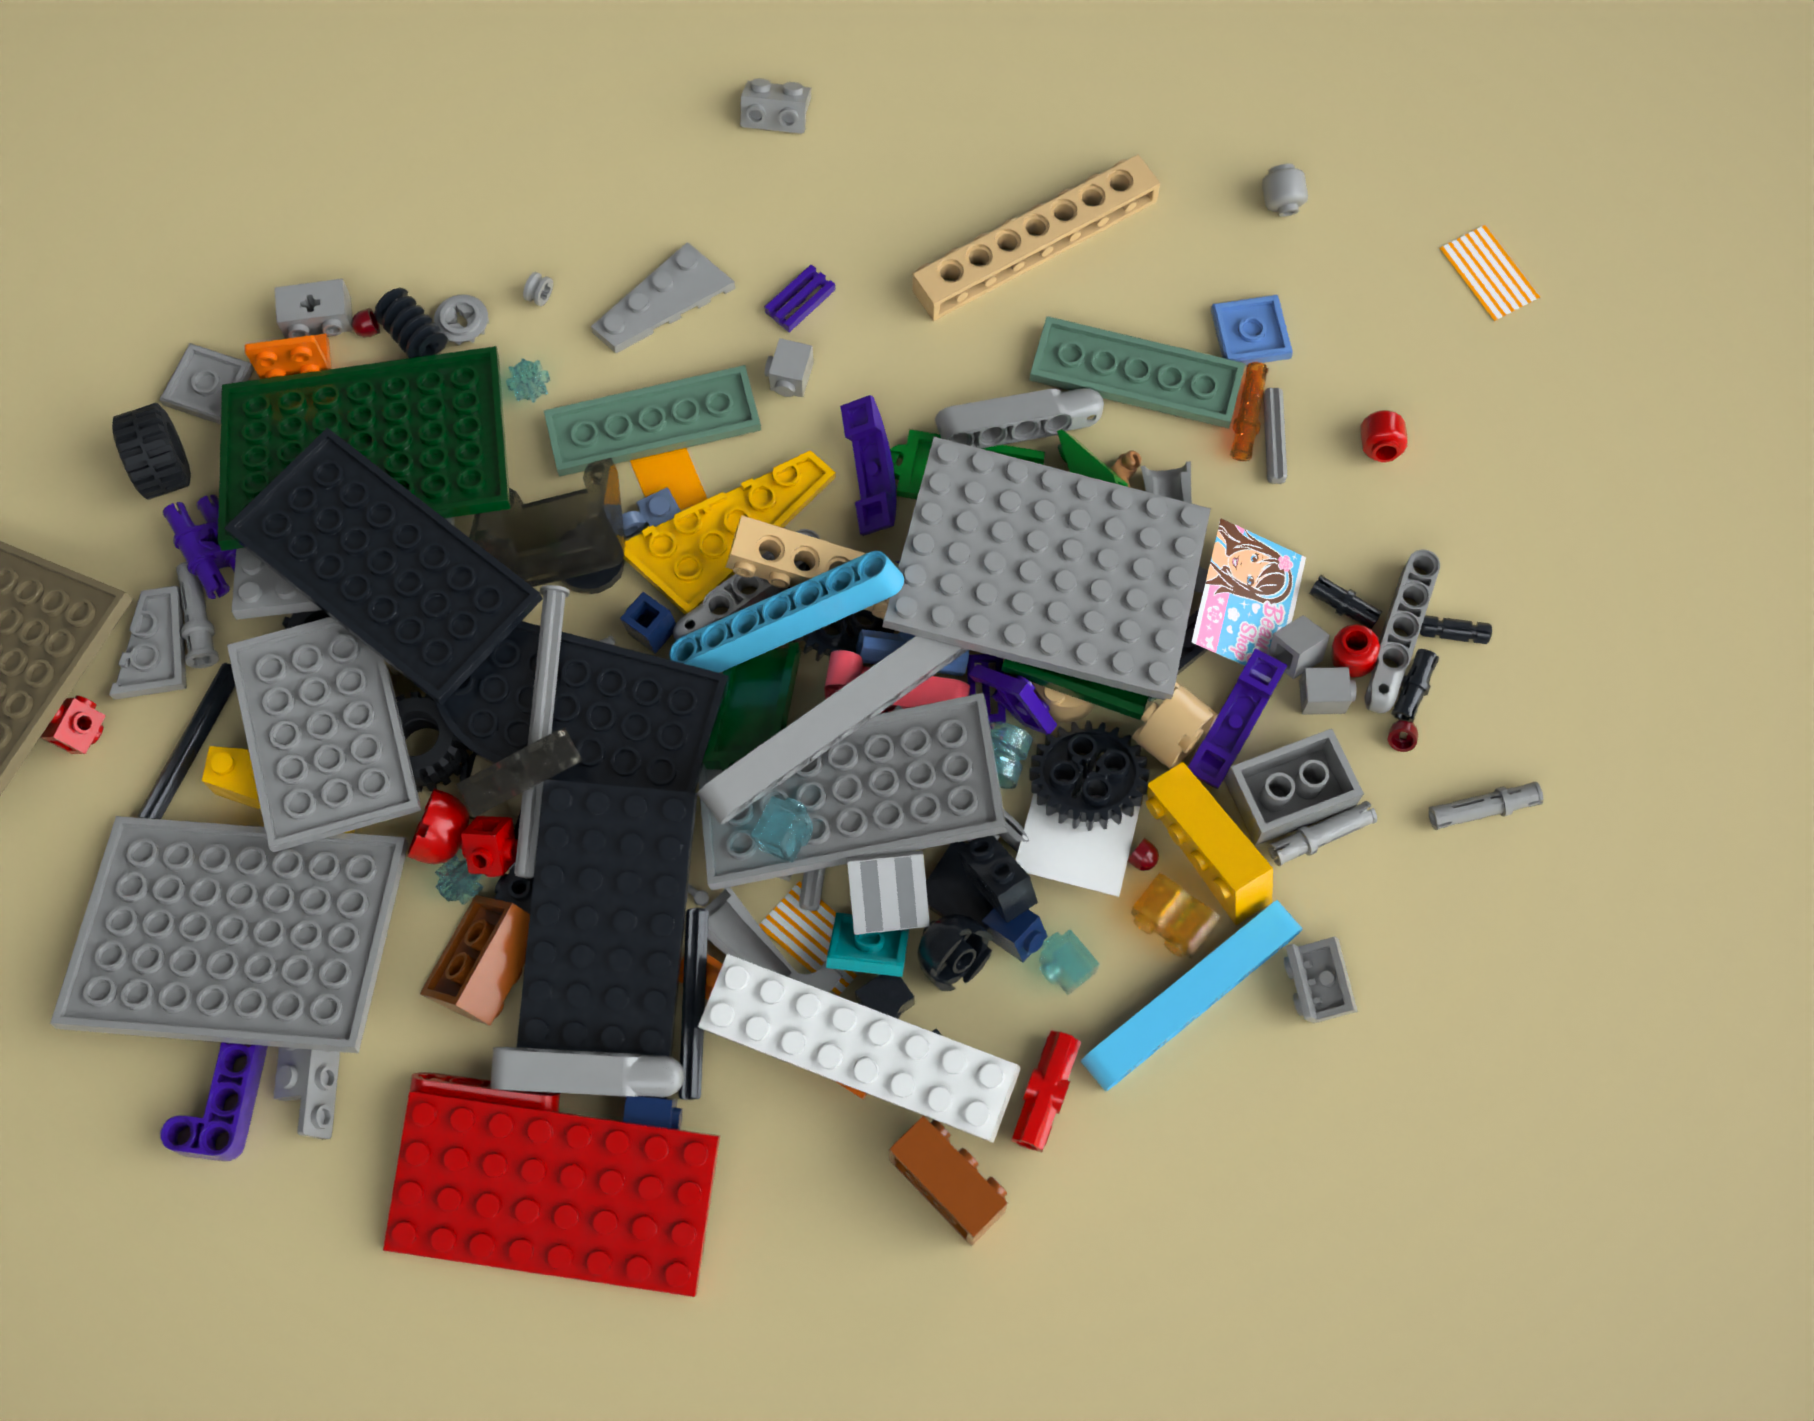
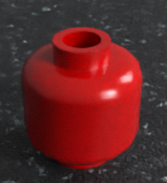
[1360,410,1408,462]
[1331,624,1380,678]

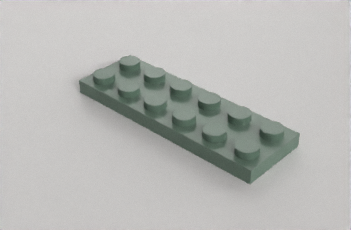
[1030,316,1246,428]
[544,365,761,477]

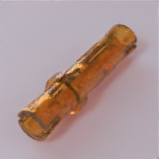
[1230,362,1269,461]

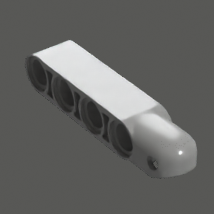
[935,388,1104,449]
[673,529,820,640]
[1364,549,1440,714]
[490,1047,685,1097]

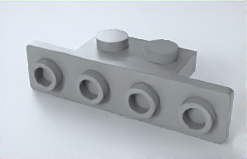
[273,1047,340,1140]

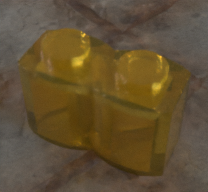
[1131,873,1221,959]

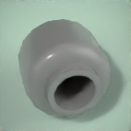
[1262,164,1308,217]

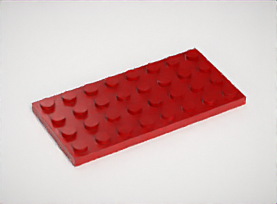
[383,1091,720,1297]

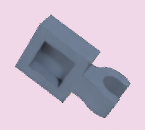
[618,487,681,538]

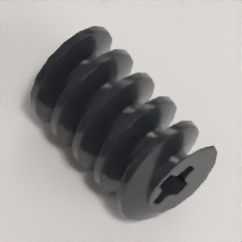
[374,288,448,358]

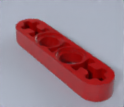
[410,1072,560,1112]

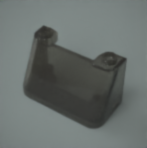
[469,457,626,587]

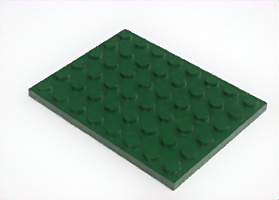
[218,346,511,551]

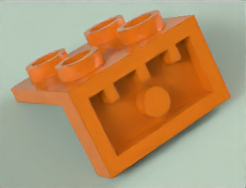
[244,334,331,379]

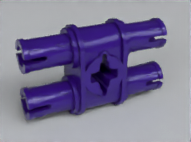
[163,494,236,599]

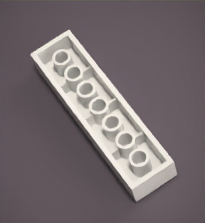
[698,954,1021,1143]

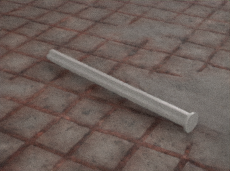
[514,585,570,878]

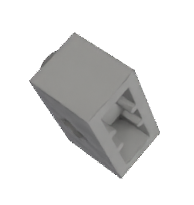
[275,278,353,339]

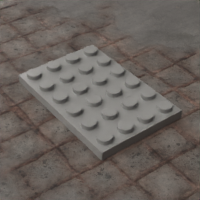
[227,617,422,852]

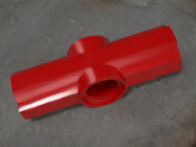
[1011,1030,1081,1152]

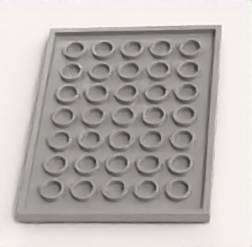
[883,437,1211,700]
[50,816,408,1053]

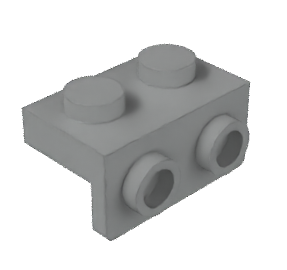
[740,79,811,134]
[1284,936,1358,1023]

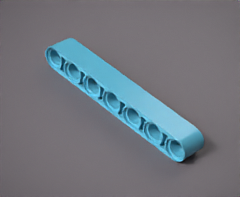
[669,550,904,673]
[1080,900,1303,1092]

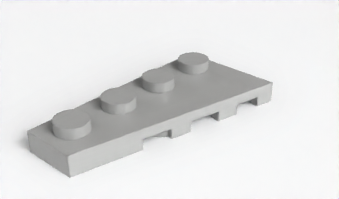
[591,242,735,353]

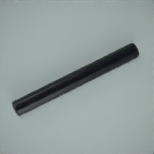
[137,663,235,819]
[678,908,709,1100]

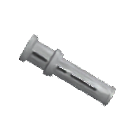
[176,562,219,668]

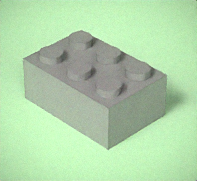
[1225,728,1364,846]

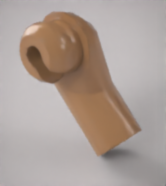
[1110,450,1142,488]

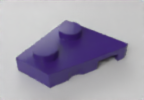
[969,664,1057,735]

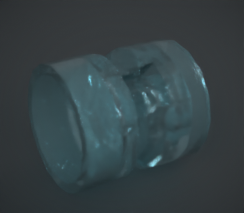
[989,722,1033,789]

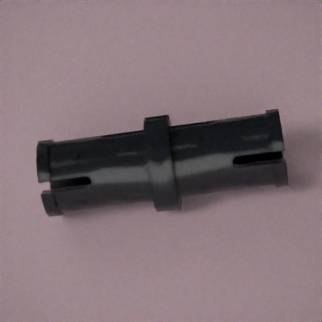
[1309,575,1383,630]
[1392,649,1439,722]

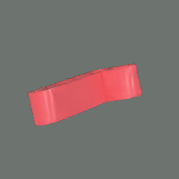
[824,650,970,714]

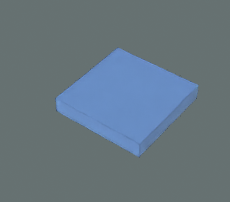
[1211,295,1293,365]

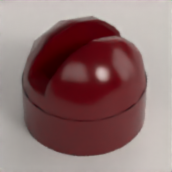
[352,308,380,338]
[1387,720,1418,752]
[1127,838,1159,871]

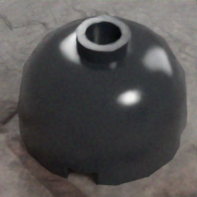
[917,914,993,991]

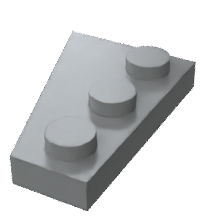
[109,586,187,700]

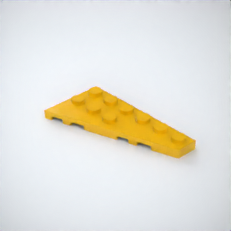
[612,450,836,615]

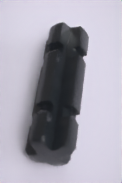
[1420,615,1492,644]

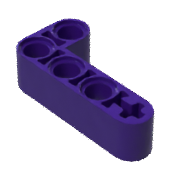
[160,1042,268,1162]

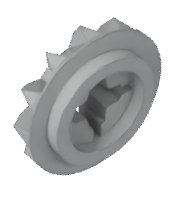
[434,295,489,346]

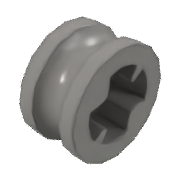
[523,272,553,306]

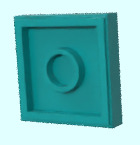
[826,913,910,977]

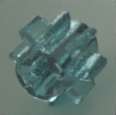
[506,358,551,403]
[435,855,483,905]

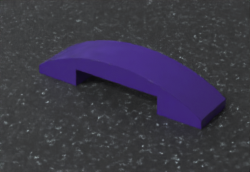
[840,395,896,536]
[1188,648,1288,790]

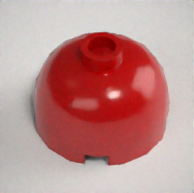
[407,788,470,864]

